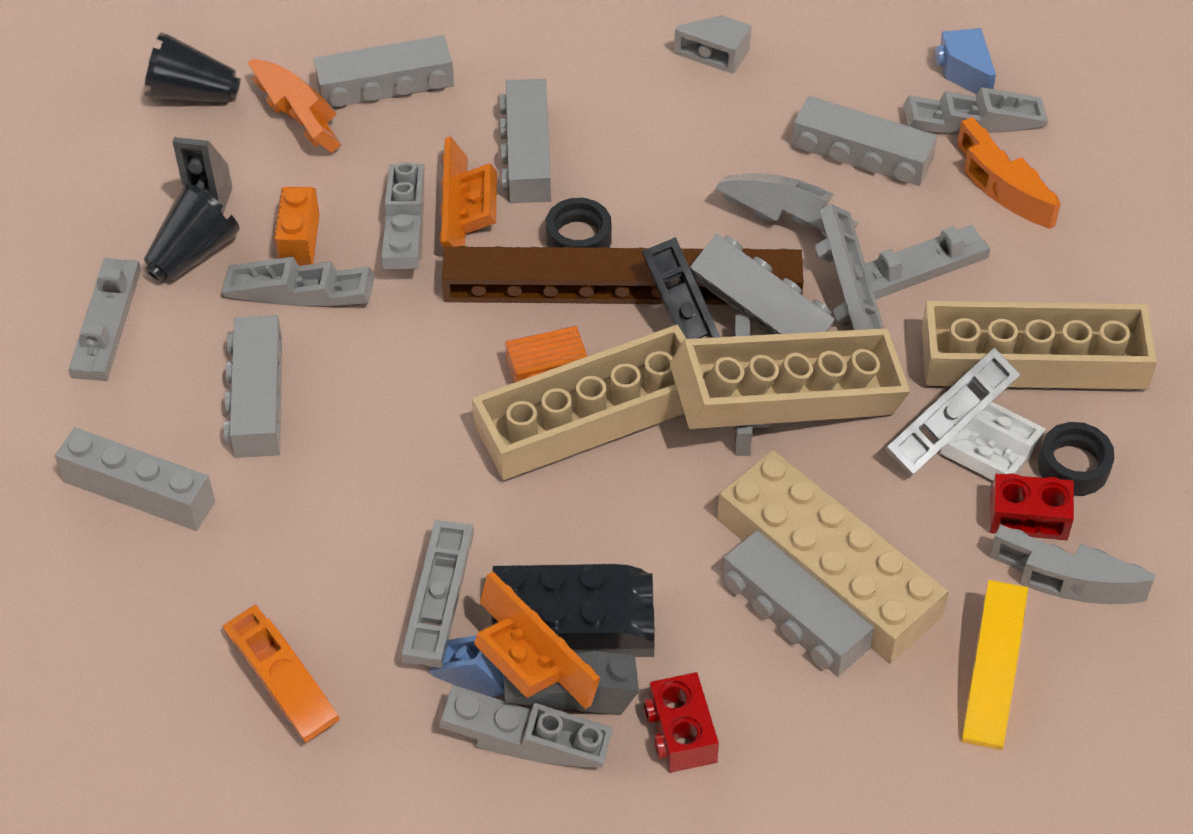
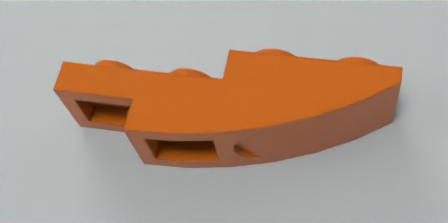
[248,58,342,153]
[957,117,1061,229]
[222,604,340,743]

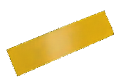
[961,580,1028,750]

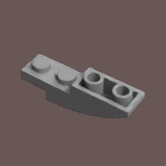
[381,162,424,269]
[716,173,858,238]
[990,525,1156,604]
[439,685,613,767]

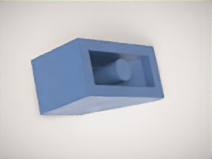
[935,28,996,95]
[428,635,505,697]

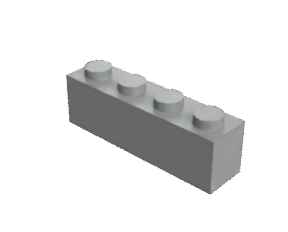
[314,35,454,108]
[500,79,551,203]
[792,96,937,186]
[690,233,835,335]
[224,315,282,458]
[55,427,215,531]
[722,530,874,677]

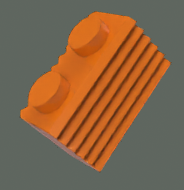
[274,186,320,266]
[505,325,588,383]

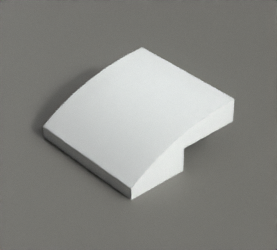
[940,402,1046,481]

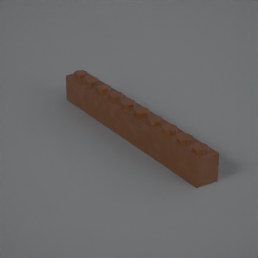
[442,246,804,305]

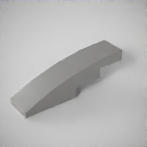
[903,87,1048,133]
[221,257,375,306]

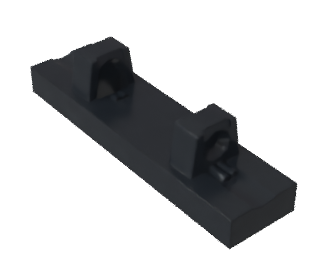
[642,237,720,339]

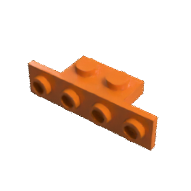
[439,136,497,249]
[474,572,600,709]

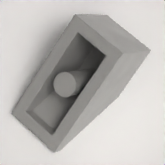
[674,15,752,74]

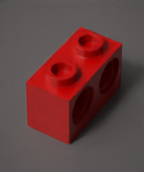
[990,473,1074,541]
[643,672,719,773]

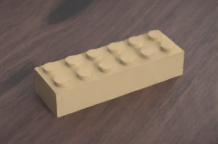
[921,300,1157,389]
[472,324,686,481]
[670,328,910,429]
[717,450,949,664]

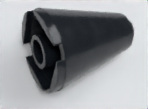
[144,32,241,102]
[144,184,240,282]

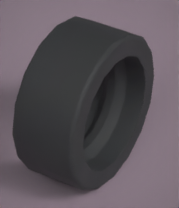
[546,197,612,248]
[1038,422,1115,496]

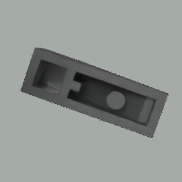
[172,137,233,215]
[503,651,639,715]

